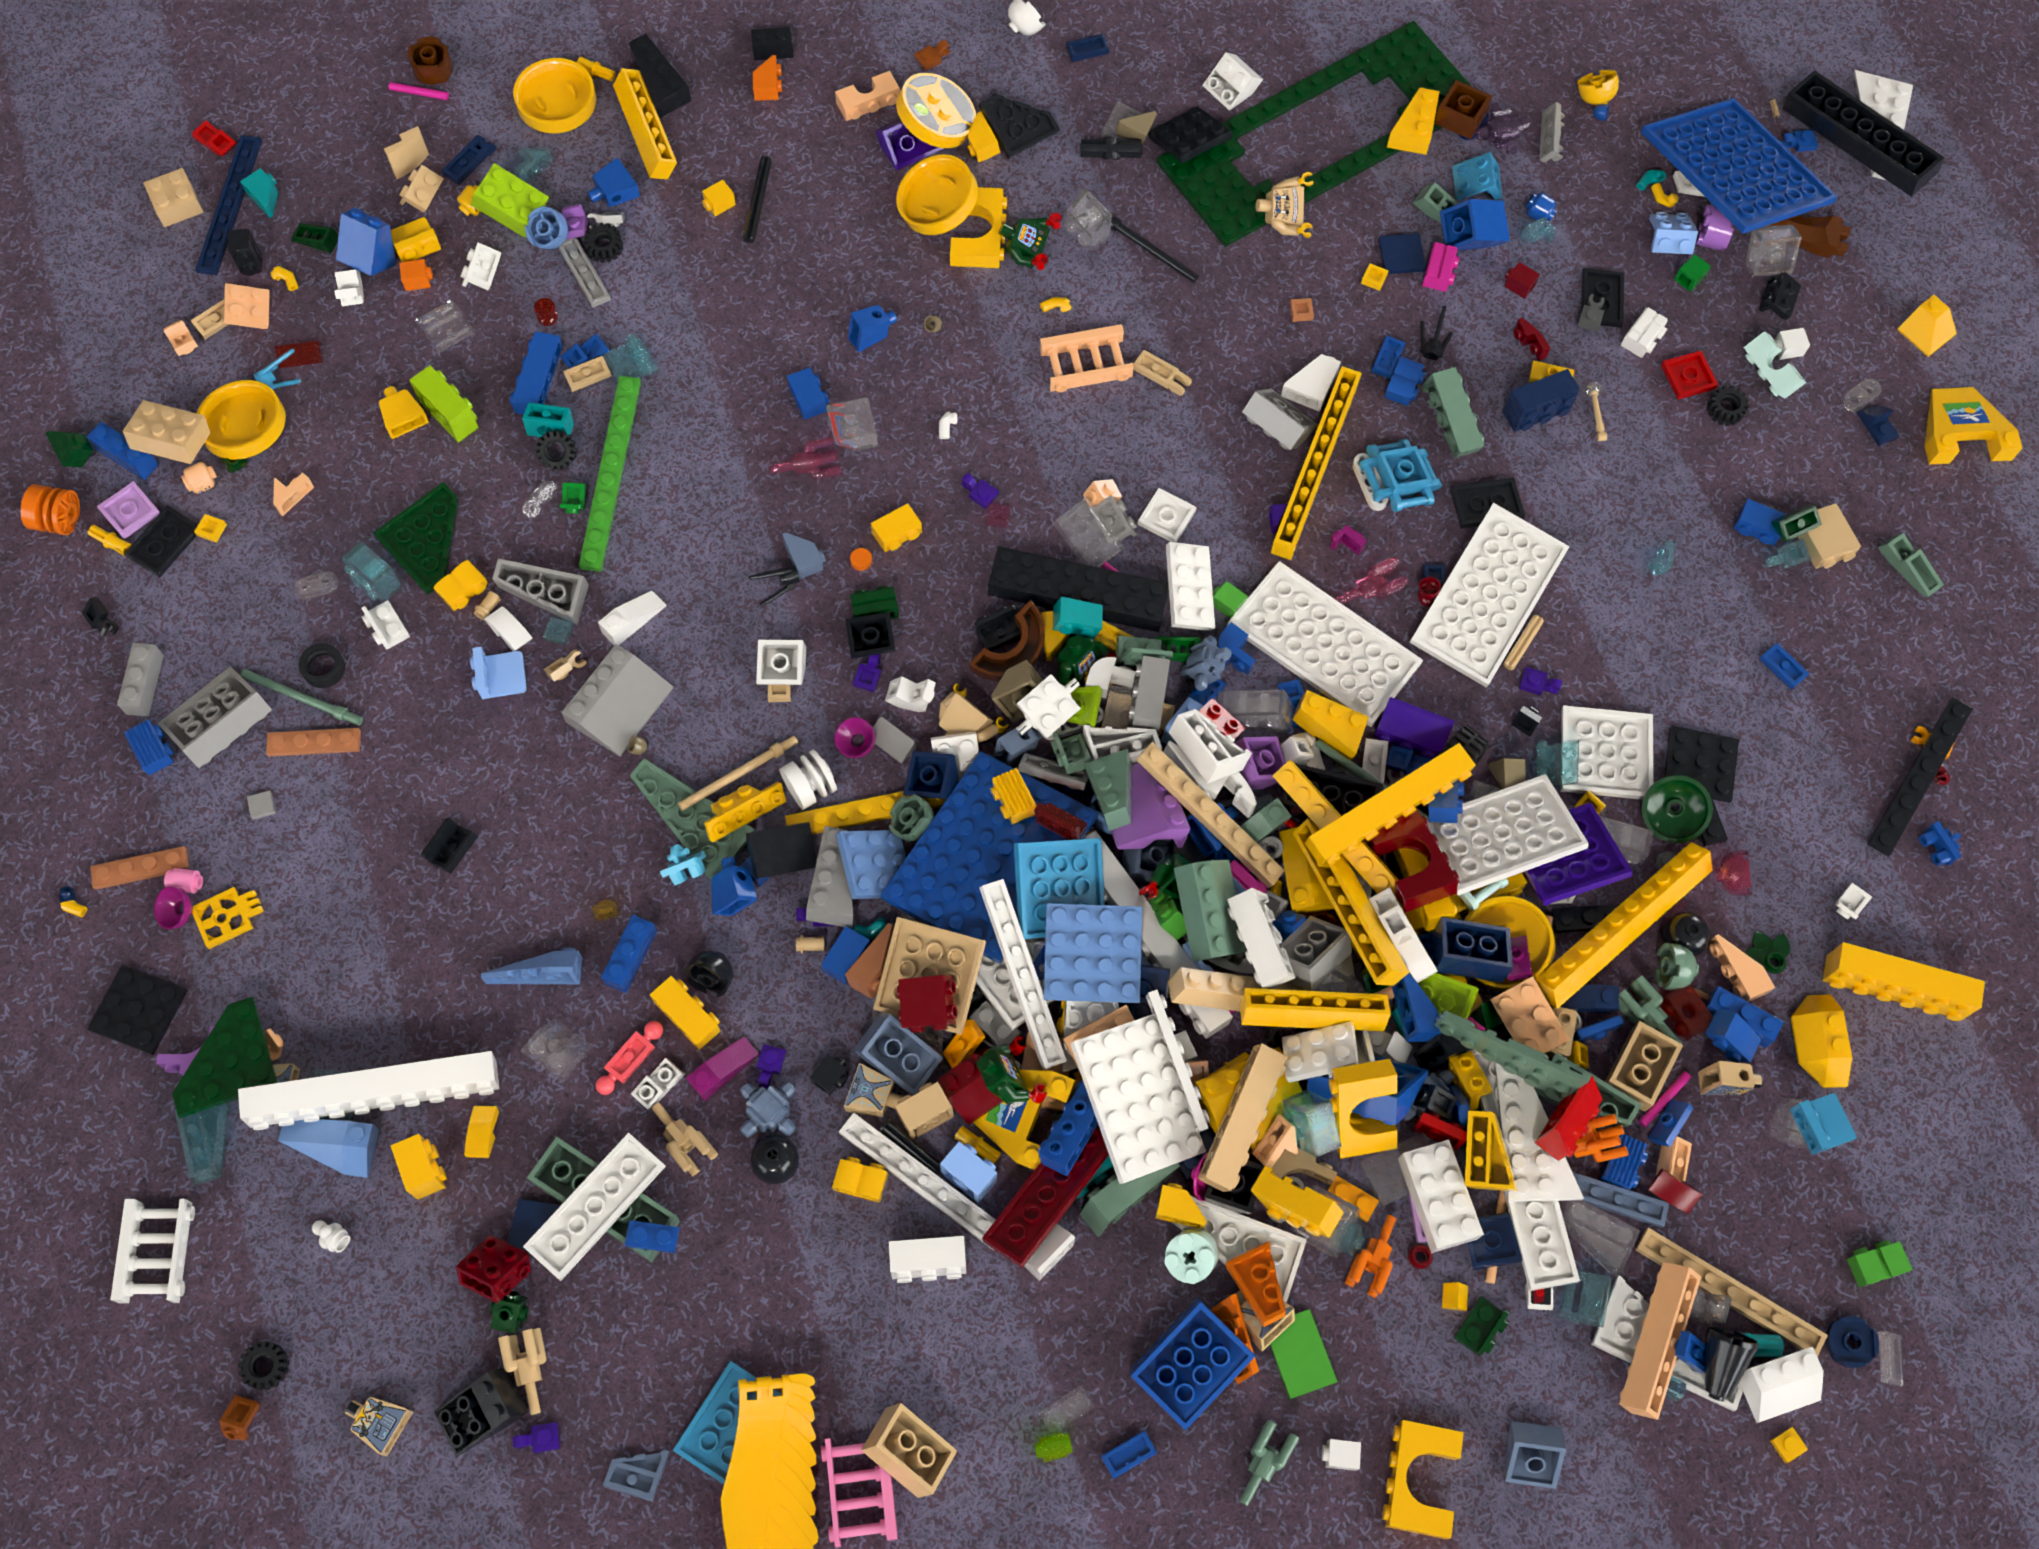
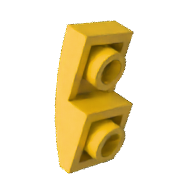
[464,1106,499,1158]

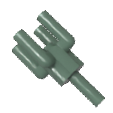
[1619,975,1682,1044]
[1239,1420,1299,1507]

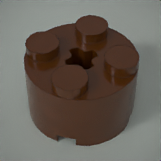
[407,36,453,85]

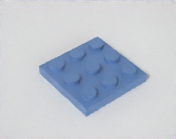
[836,830,906,899]

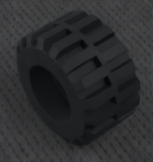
[1438,725,1489,765]

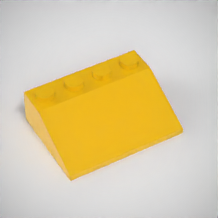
[1195,1047,1313,1145]

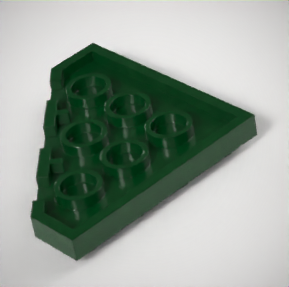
[373,482,459,595]
[172,996,278,1118]

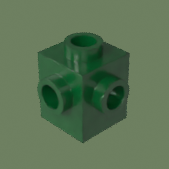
[490,1291,529,1334]

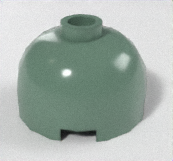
[889,794,935,841]
[1655,943,1699,990]

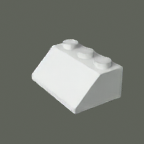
[1739,1347,1824,1423]

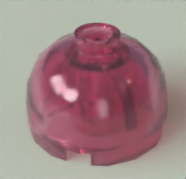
[1716,850,1752,896]

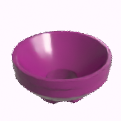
[834,717,876,759]
[154,886,193,929]

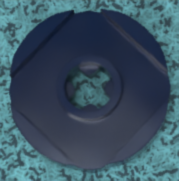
[1825,1316,1879,1368]

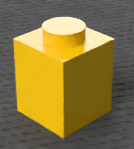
[702,180,736,216]

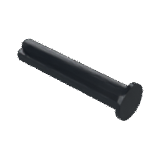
[879,1117,941,1175]

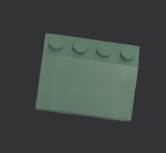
[1174,860,1247,962]

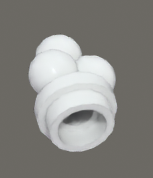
[312,1220,350,1253]

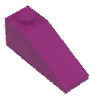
[686,1037,760,1102]

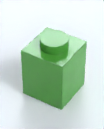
[1213,581,1248,619]

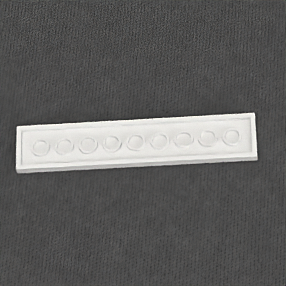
[1469,1049,1580,1291]

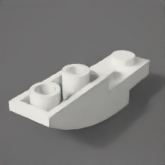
[1369,887,1438,983]

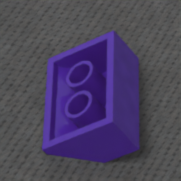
[875,119,945,170]
[1374,697,1455,759]

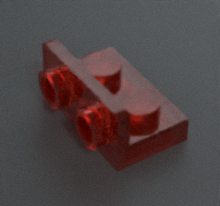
[1034,802,1087,840]

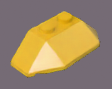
[1790,994,1852,1088]

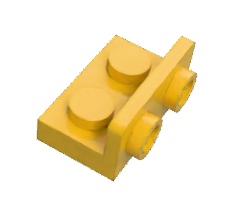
[1448,1051,1492,1111]

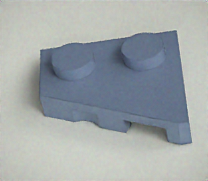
[603,1450,670,1502]

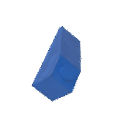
[1392,972,1441,1042]

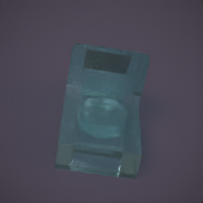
[513,148,553,183]

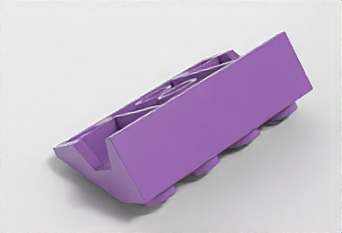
[1111,763,1190,849]

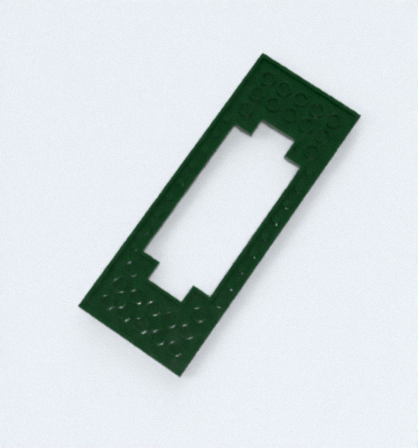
[1156,21,1472,247]

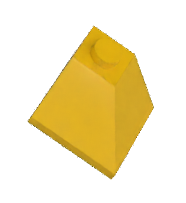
[1897,295,1957,357]

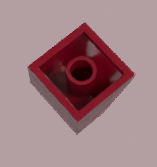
[937,1053,1004,1125]

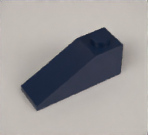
[1550,985,1619,1014]

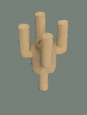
[652,1103,718,1177]
[498,1328,547,1415]

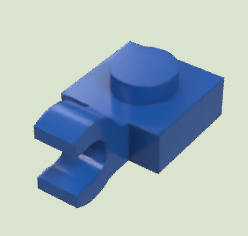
[1780,130,1818,152]

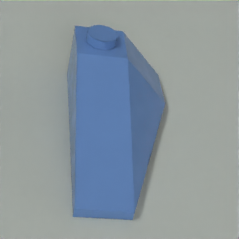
[481,948,582,984]
[278,1119,380,1178]

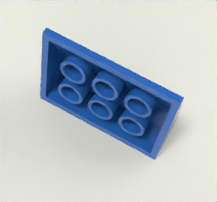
[1307,1055,1428,1125]
[1129,1297,1256,1431]

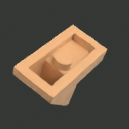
[273,472,314,516]
[1252,1114,1298,1168]

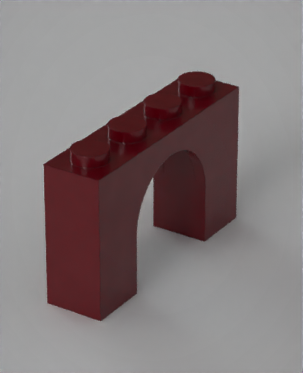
[1365,810,1460,912]

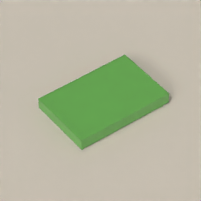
[1269,1309,1337,1399]

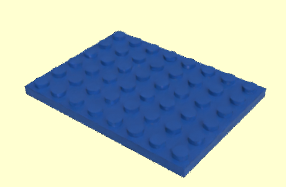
[1641,98,1838,234]
[880,751,1098,965]

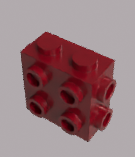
[897,975,958,1033]
[456,1235,531,1303]

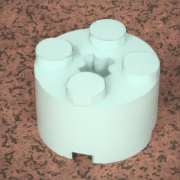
[1165,1229,1218,1284]

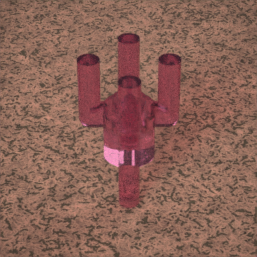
[769,436,842,480]
[1335,556,1409,604]

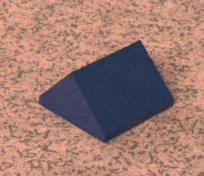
[903,751,959,799]

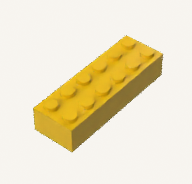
[1822,942,1985,1021]

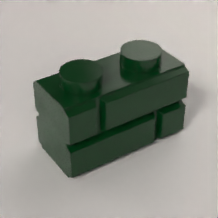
[850,586,899,619]

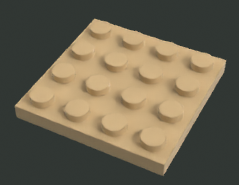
[873,917,986,1034]

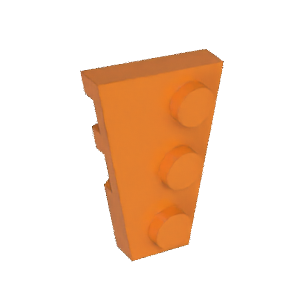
[1226,1241,1286,1327]
[1211,1293,1259,1385]

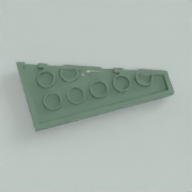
[630,758,755,881]
[1434,1010,1592,1101]

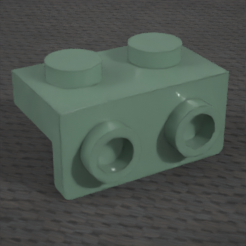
[1051,731,1092,775]

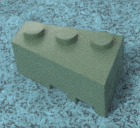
[1084,749,1133,831]

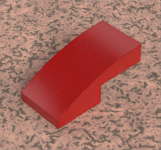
[191,120,236,157]

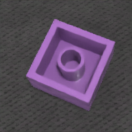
[1235,736,1286,790]

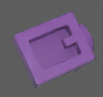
[562,204,588,239]

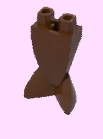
[1755,215,1851,258]

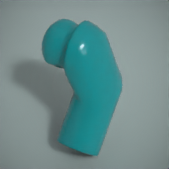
[1636,170,1666,191]
[853,918,887,940]

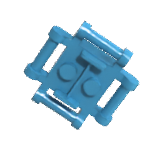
[1358,439,1442,512]

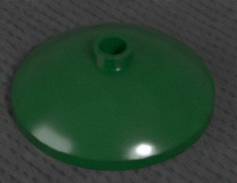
[1641,775,1713,843]

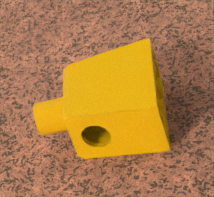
[379,386,429,439]

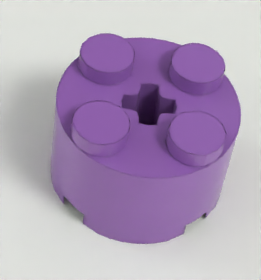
[1696,205,1734,251]

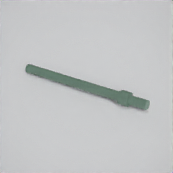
[241,669,363,726]
[1315,739,1429,820]

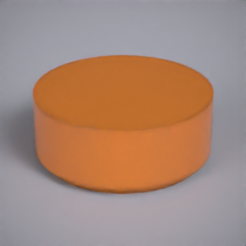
[850,548,872,571]

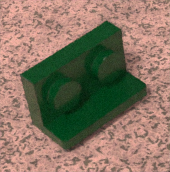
[1454,1296,1510,1356]

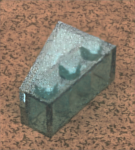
[174,1102,230,1185]

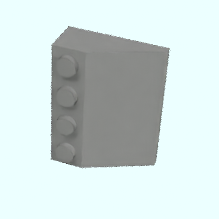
[561,644,674,757]
[157,666,272,768]

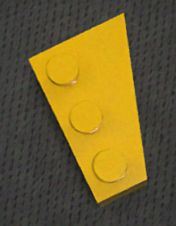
[1387,88,1440,155]
[1292,690,1369,760]
[1465,1111,1519,1192]
[1251,1165,1344,1238]

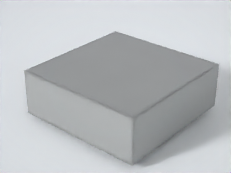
[247,790,276,820]

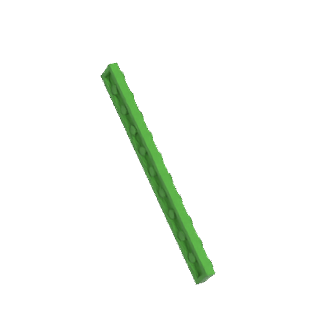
[579,376,641,572]

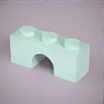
[1743,331,1806,399]

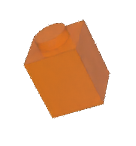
[399,259,433,291]

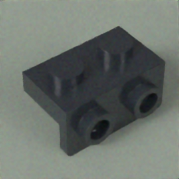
[1759,272,1801,320]
[974,605,1021,651]
[421,818,478,874]

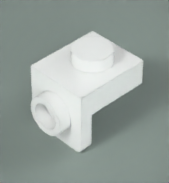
[1834,882,1872,919]

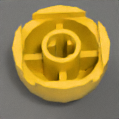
[1578,70,1619,106]

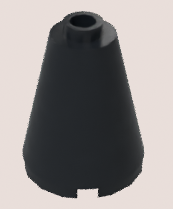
[1705,1326,1759,1401]

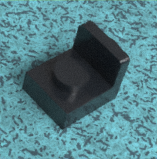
[1413,1084,1457,1120]

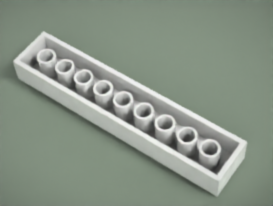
[238,1051,499,1130]

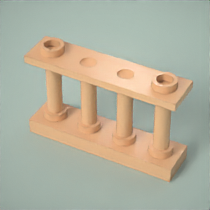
[1040,324,1134,392]

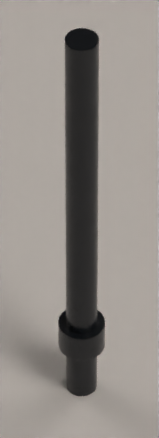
[1096,210,1199,283]

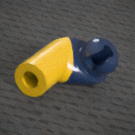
[59,886,87,918]

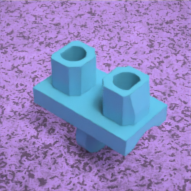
[660,844,706,885]

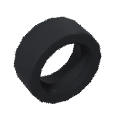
[298,643,346,688]

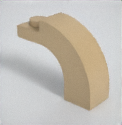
[1262,1149,1337,1185]

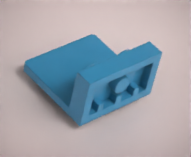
[1452,152,1503,200]
[1790,1093,1857,1155]

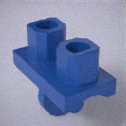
[1918,821,1962,866]

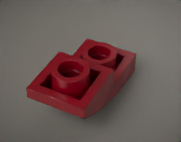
[1513,318,1551,361]
[1648,1168,1703,1214]

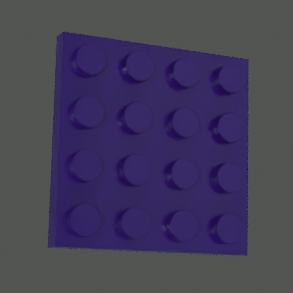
[1524,802,1632,906]

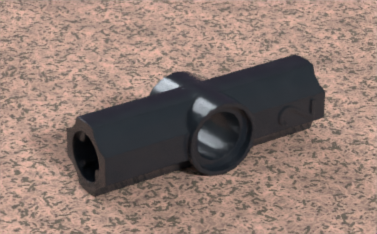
[1080,137,1142,160]

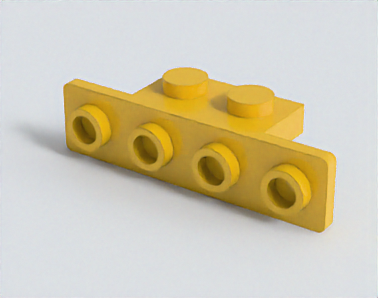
[704,782,786,842]

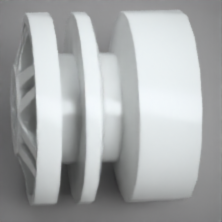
[779,749,837,810]

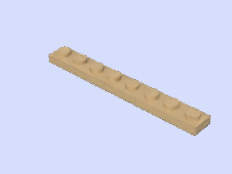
[1136,742,1285,888]
[1635,1228,1828,1357]

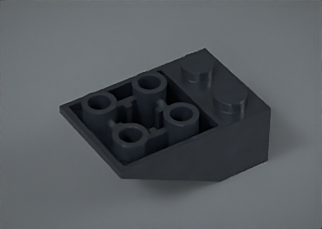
[434,1368,528,1457]

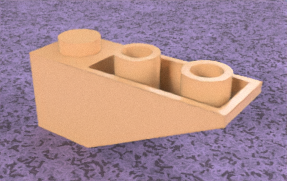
[1709,934,1775,1002]

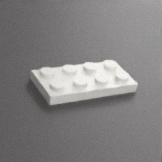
[1166,542,1215,631]

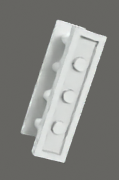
[110,1199,195,1303]

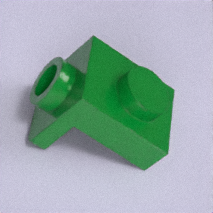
[559,482,586,514]

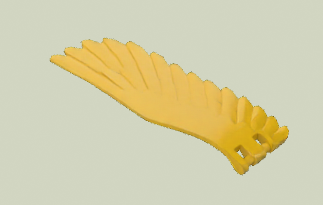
[720,1373,818,1549]

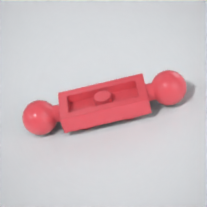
[595,1021,663,1095]

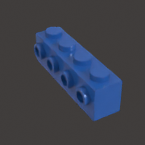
[1038,1080,1098,1176]

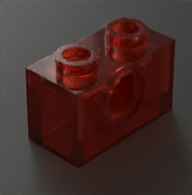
[1661,984,1713,1041]

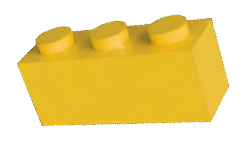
[649,976,720,1050]

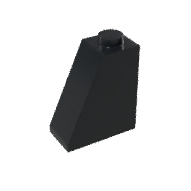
[1413,1033,1473,1073]

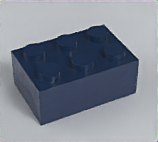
[1503,369,1580,432]
[1432,917,1513,983]

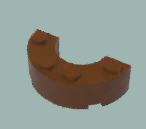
[969,600,1044,681]

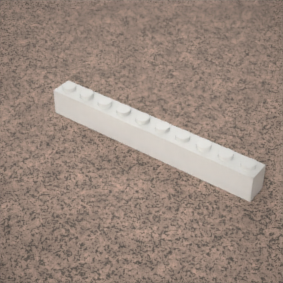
[1084,830,1233,1039]

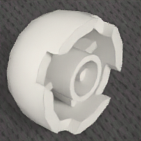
[1008,0,1046,36]

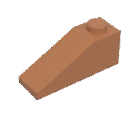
[845,923,894,999]

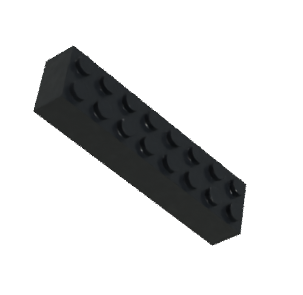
[1783,70,1945,197]
[988,546,1169,632]

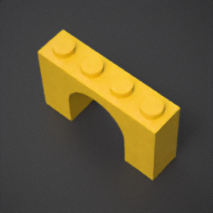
[950,187,1007,268]
[1329,1059,1397,1159]
[1382,1420,1464,1539]

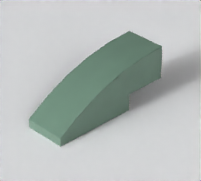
[1878,533,1944,597]

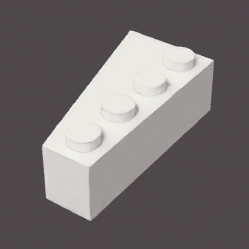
[1227,888,1295,989]

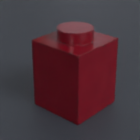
[1504,262,1540,299]

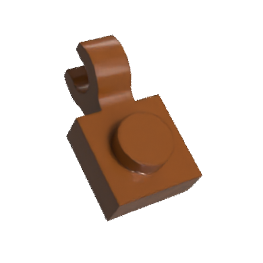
[914,39,950,71]

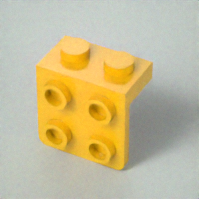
[391,217,441,262]

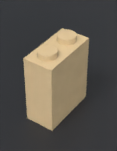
[1798,503,1861,569]

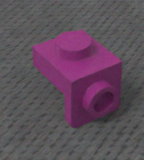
[1330,525,1367,555]

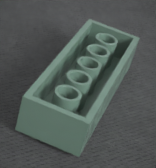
[527,1137,681,1263]

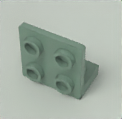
[1116,636,1173,668]

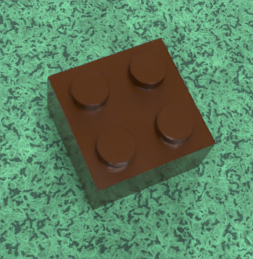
[1435,80,1493,140]

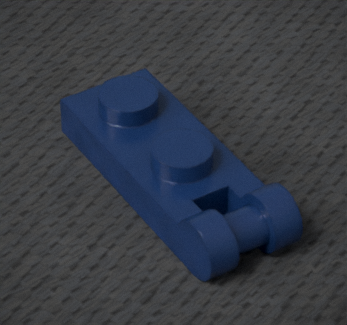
[442,135,496,185]

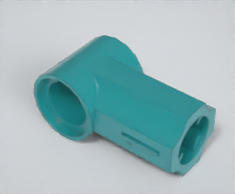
[1741,1333,1784,1358]

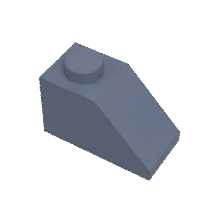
[782,533,826,579]

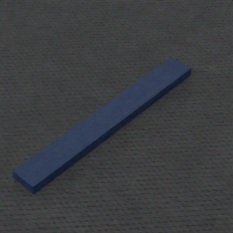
[195,135,262,276]

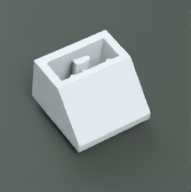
[1202,52,1263,110]

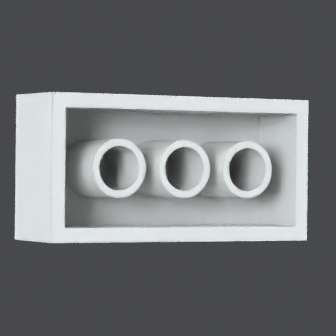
[1398,1140,1484,1253]

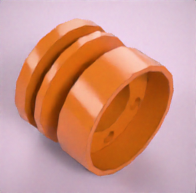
[20,484,80,535]

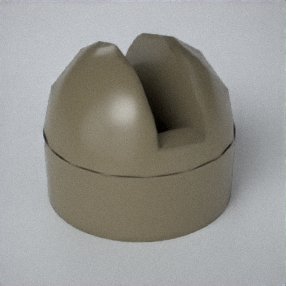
[924,315,942,333]
[628,736,647,755]

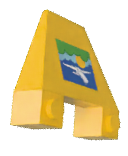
[1924,387,2022,464]
[973,1070,1079,1170]

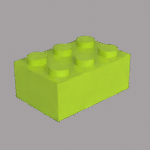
[471,163,549,238]
[410,365,479,443]

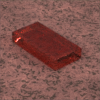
[275,341,322,368]

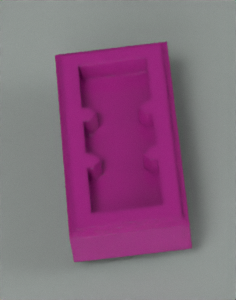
[1507,935,1533,981]

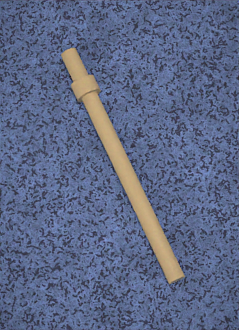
[678,736,798,811]

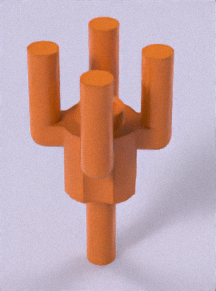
[1574,1114,1629,1162]
[1344,1215,1397,1298]

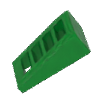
[1156,637,1201,662]

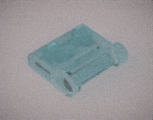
[1557,1270,1612,1328]

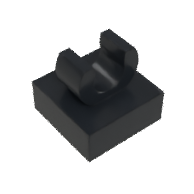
[1511,706,1542,736]

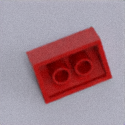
[1534,1076,1602,1161]

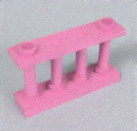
[821,1438,898,1548]

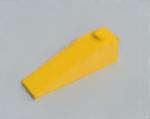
[1279,827,1334,916]

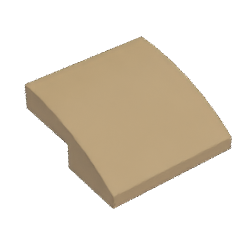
[384,126,429,179]

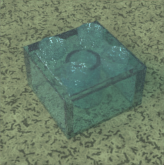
[341,541,402,604]
[1282,1090,1342,1157]

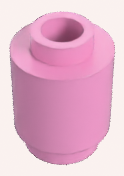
[164,868,203,894]

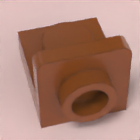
[219,1395,260,1441]

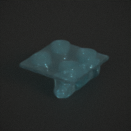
[603,334,659,383]
[1535,740,1579,787]

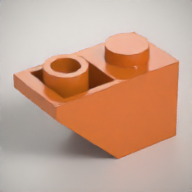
[753,55,782,101]

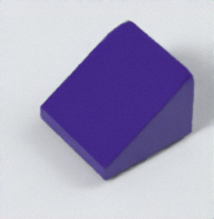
[1269,504,1287,534]

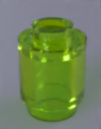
[1034,1431,1073,1463]

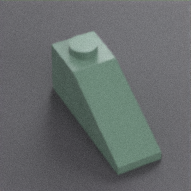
[1413,182,1459,224]
[1240,798,1292,843]

